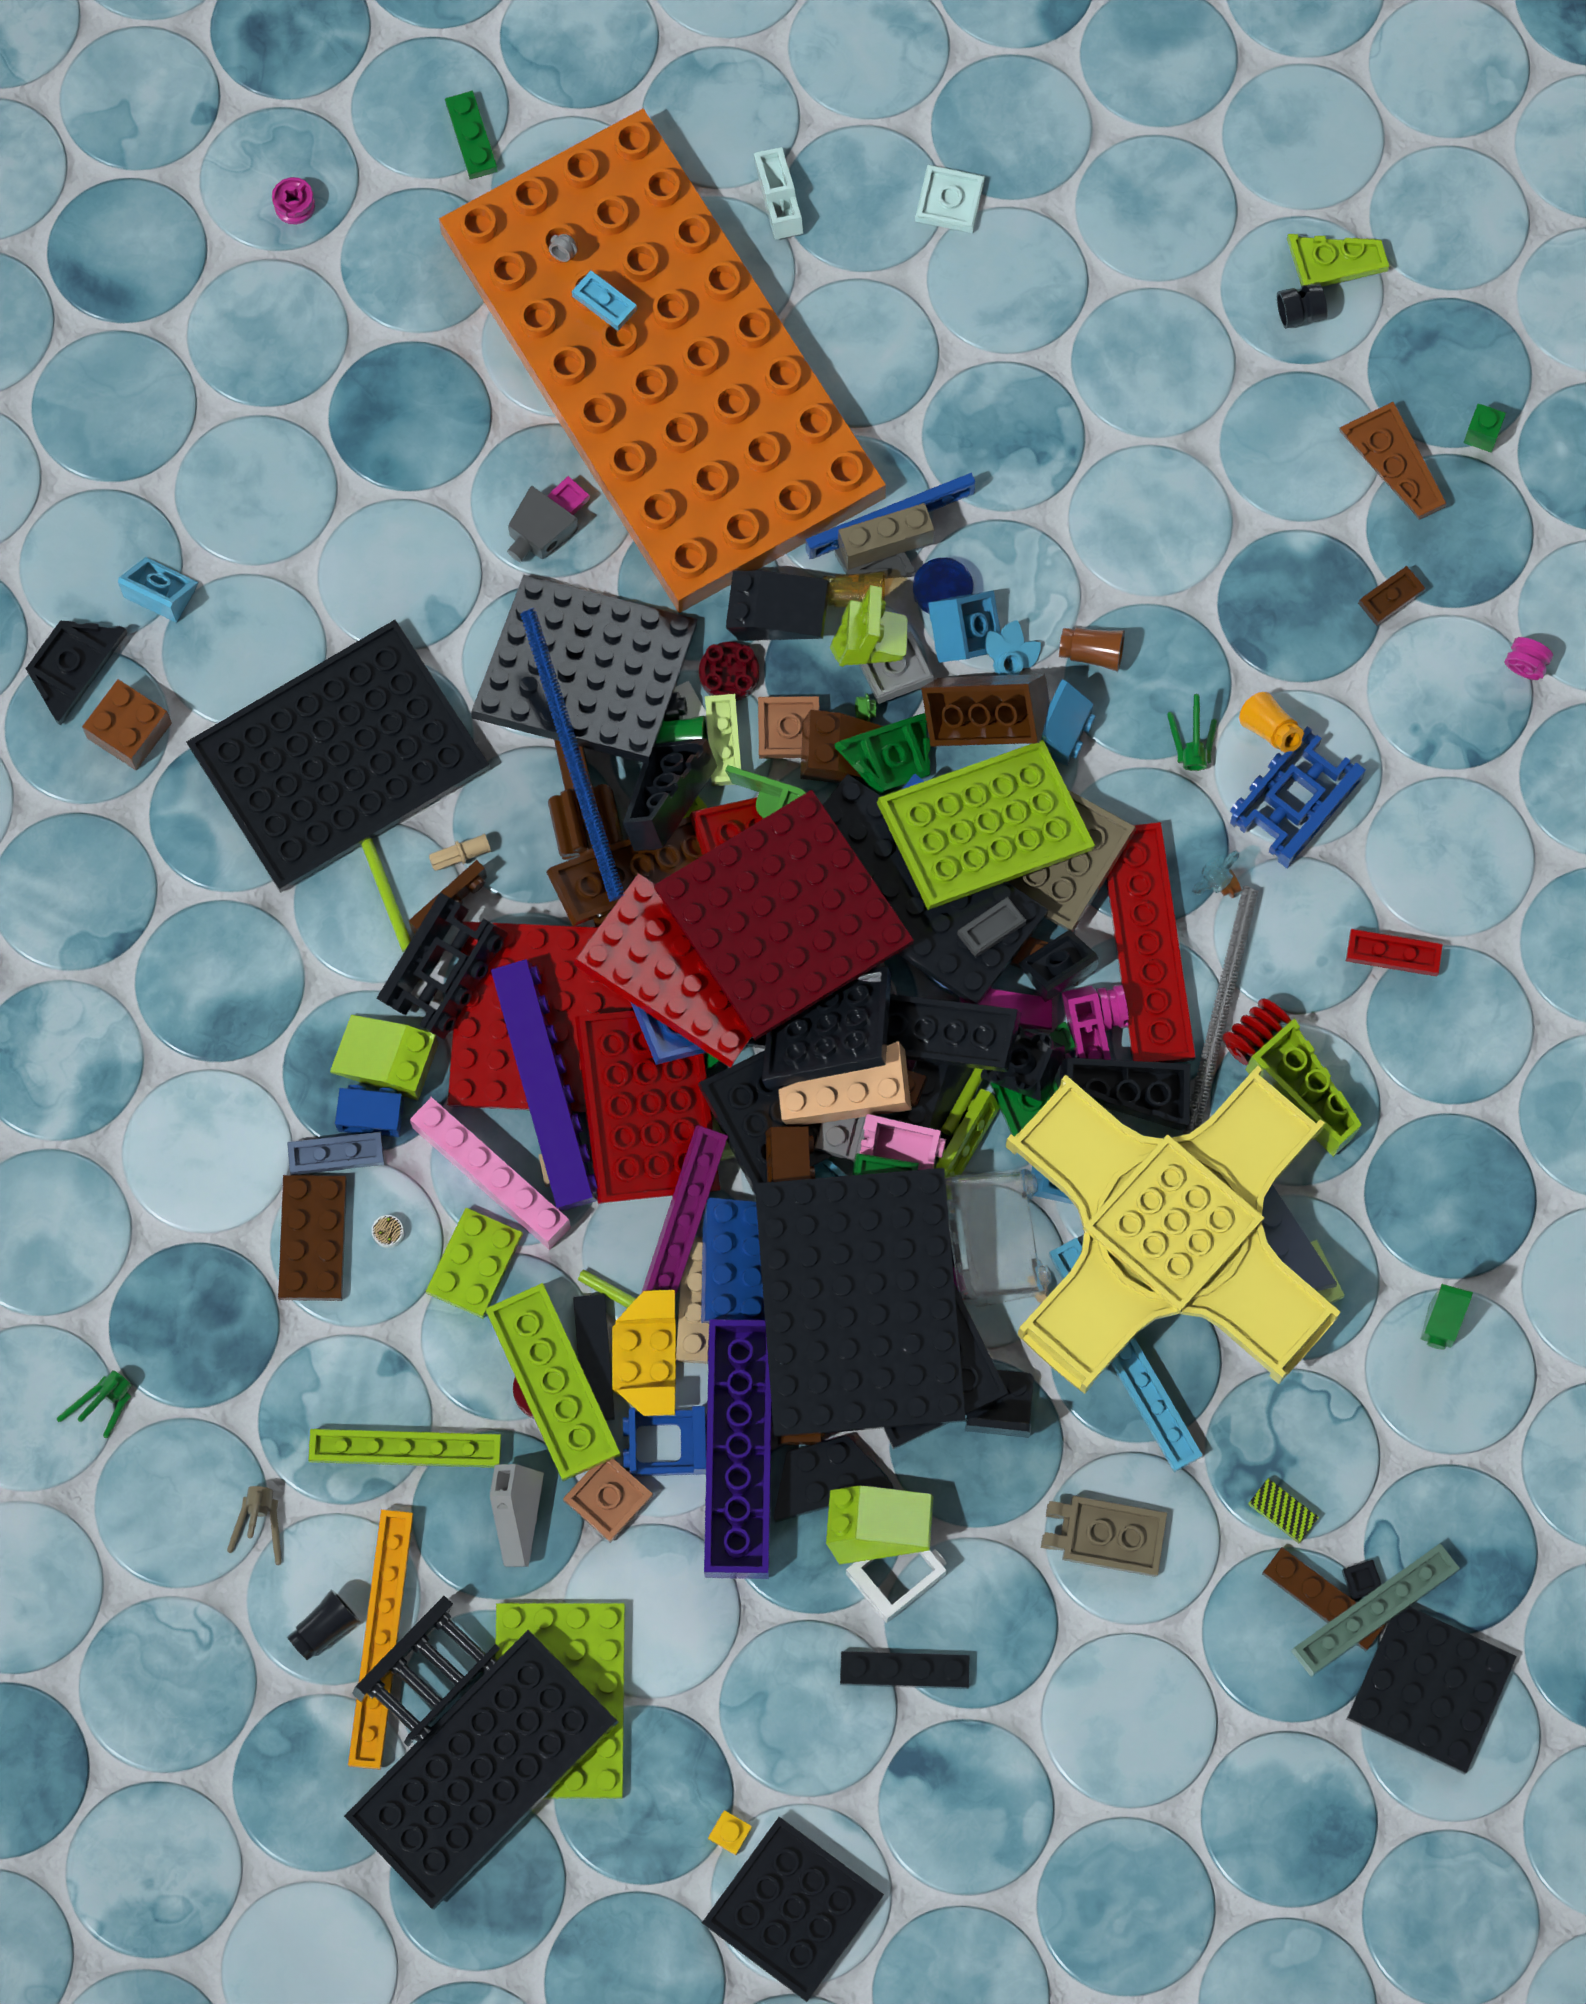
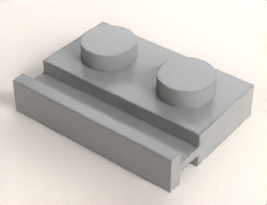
[814,1117,866,1161]

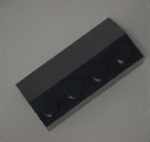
[898,1061,975,1149]

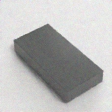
[957,897,1026,958]

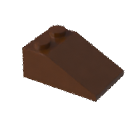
[800,710,883,787]

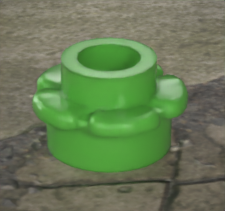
[855,693,876,722]

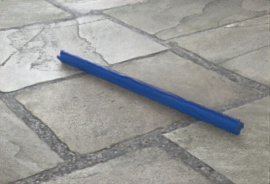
[520,608,625,902]

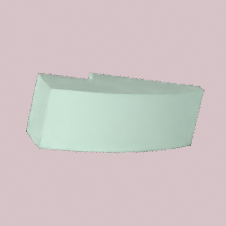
[754,147,803,240]

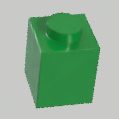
[1463,403,1506,453]

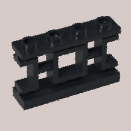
[376,892,508,1039]

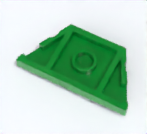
[834,713,930,794]

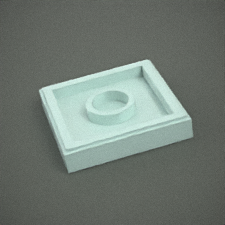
[915,165,985,233]

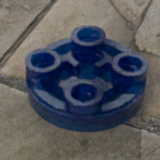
[913,558,973,614]

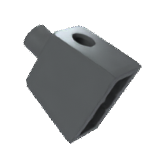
[507,486,578,562]

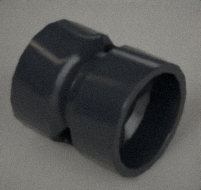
[1277,282,1328,329]

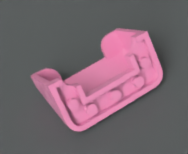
[860,1114,946,1170]

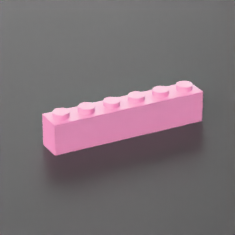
[410,1097,571,1250]

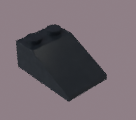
[726,570,830,641]

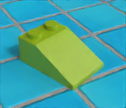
[330,1015,439,1101]
[826,1486,933,1565]

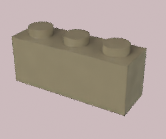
[838,503,934,569]

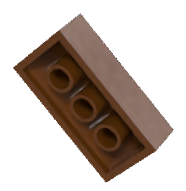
[921,674,1050,746]

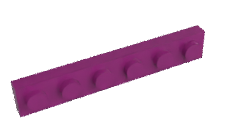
[641,1125,728,1297]

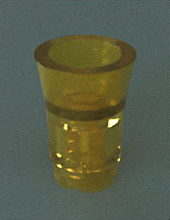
[823,571,885,608]

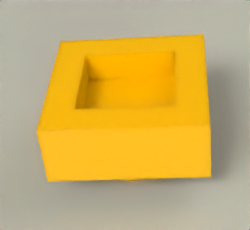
[708,1810,752,1856]

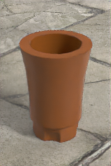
[1059,628,1125,672]

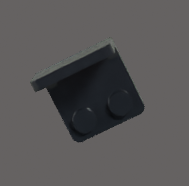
[965,1370,1034,1438]

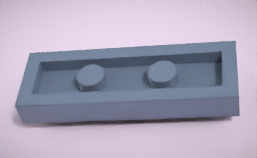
[287,1132,384,1175]

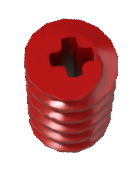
[1223,998,1291,1065]

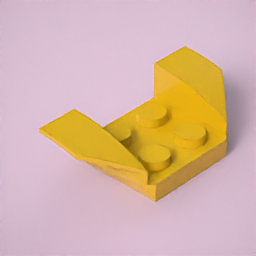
[612,1290,676,1416]

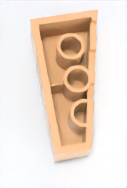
[779,1041,912,1127]

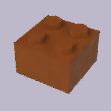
[82,679,172,770]

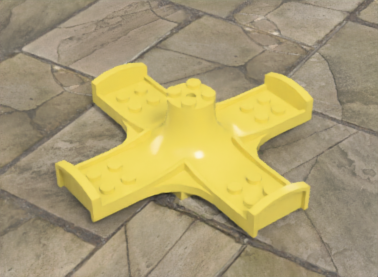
[1006,1066,1341,1394]

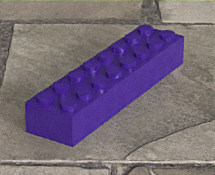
[704,1319,772,1579]

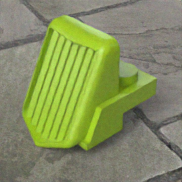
[830,585,908,667]

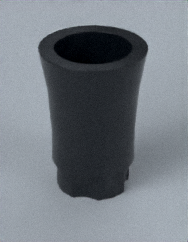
[287,1589,361,1660]

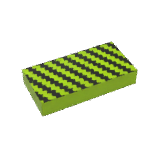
[1248,1478,1319,1544]

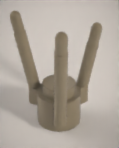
[227,1486,282,1565]

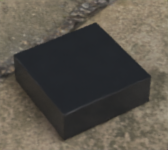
[1342,1560,1382,1600]

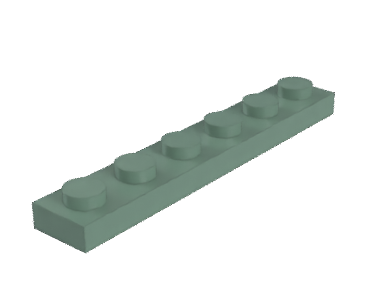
[1291,1544,1460,1677]

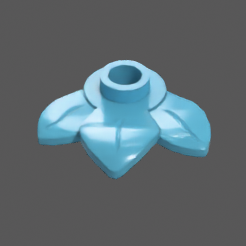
[985,620,1041,676]

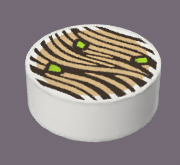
[372,1215,404,1248]

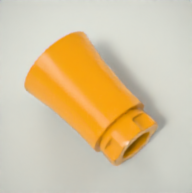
[1239,692,1304,753]

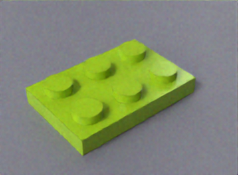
[426,1207,523,1319]

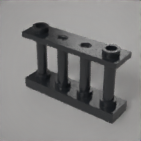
[352,1596,500,1747]

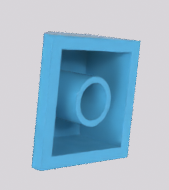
[928,590,1001,663]
[1041,679,1096,766]

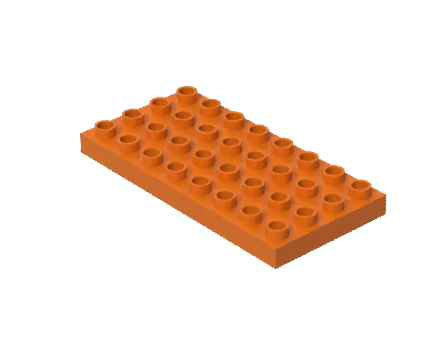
[439,108,886,613]

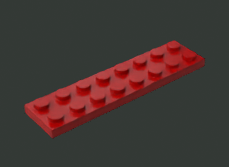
[1106,822,1195,1063]

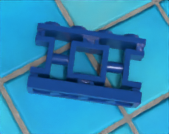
[1230,726,1366,868]

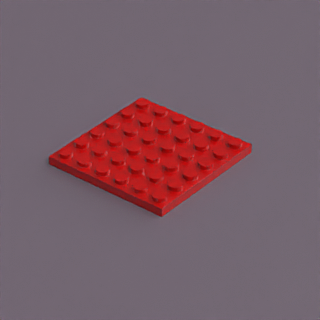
[447,921,634,1113]

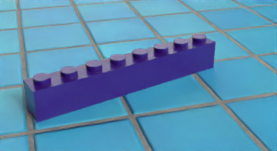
[491,959,597,1212]

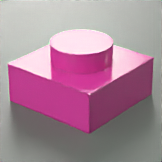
[547,476,590,515]

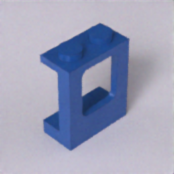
[623,1406,706,1476]

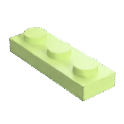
[705,694,741,786]

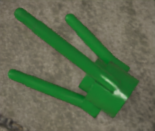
[1167,693,1217,771]
[57,1370,132,1438]

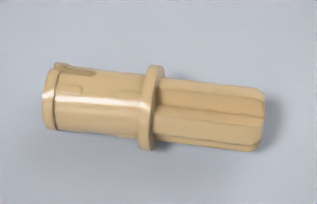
[429,833,491,871]

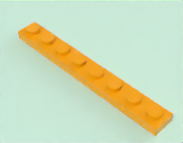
[348,1509,414,1770]

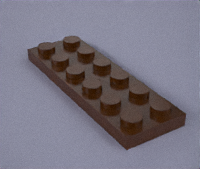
[546,816,703,926]

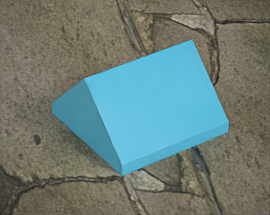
[118,557,198,623]

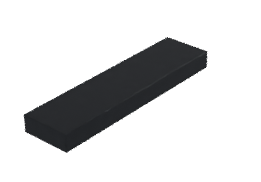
[573,1294,615,1421]

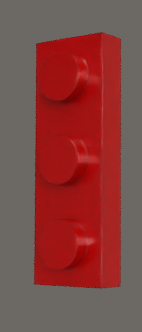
[1345,929,1443,977]

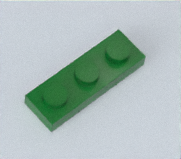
[445,90,498,180]

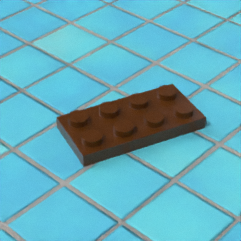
[278,1175,347,1301]

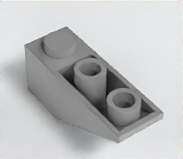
[490,1464,544,1567]

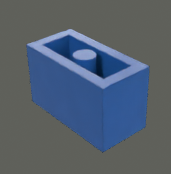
[335,1085,404,1137]

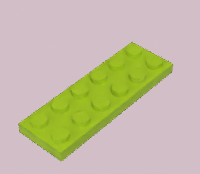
[485,1283,621,1481]

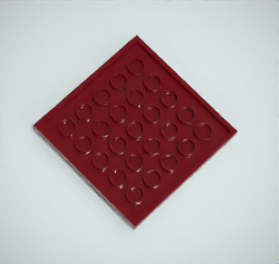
[654,790,914,1041]

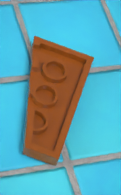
[1339,402,1446,520]

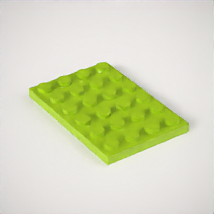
[877,740,1095,910]
[495,1603,625,1799]

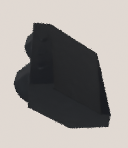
[981,1026,1065,1102]

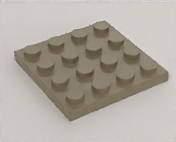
[1007,790,1136,932]

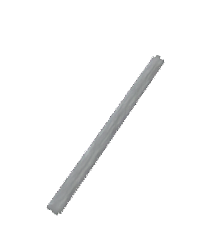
[1182,886,1259,1135]

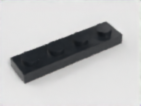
[840,1651,970,1689]

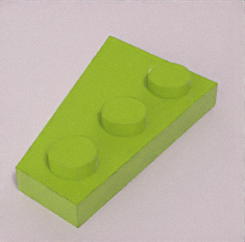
[1287,234,1389,287]

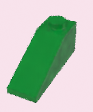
[1420,1284,1473,1350]

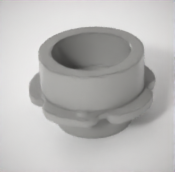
[549,234,578,262]

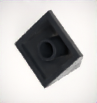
[1019,930,1099,1002]

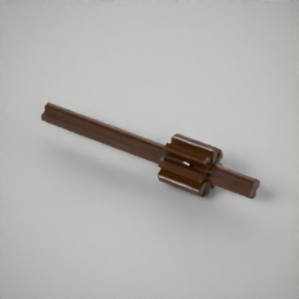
[548,740,624,927]

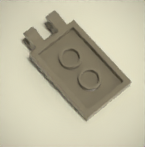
[1040,1496,1167,1577]

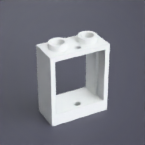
[846,1549,947,1624]

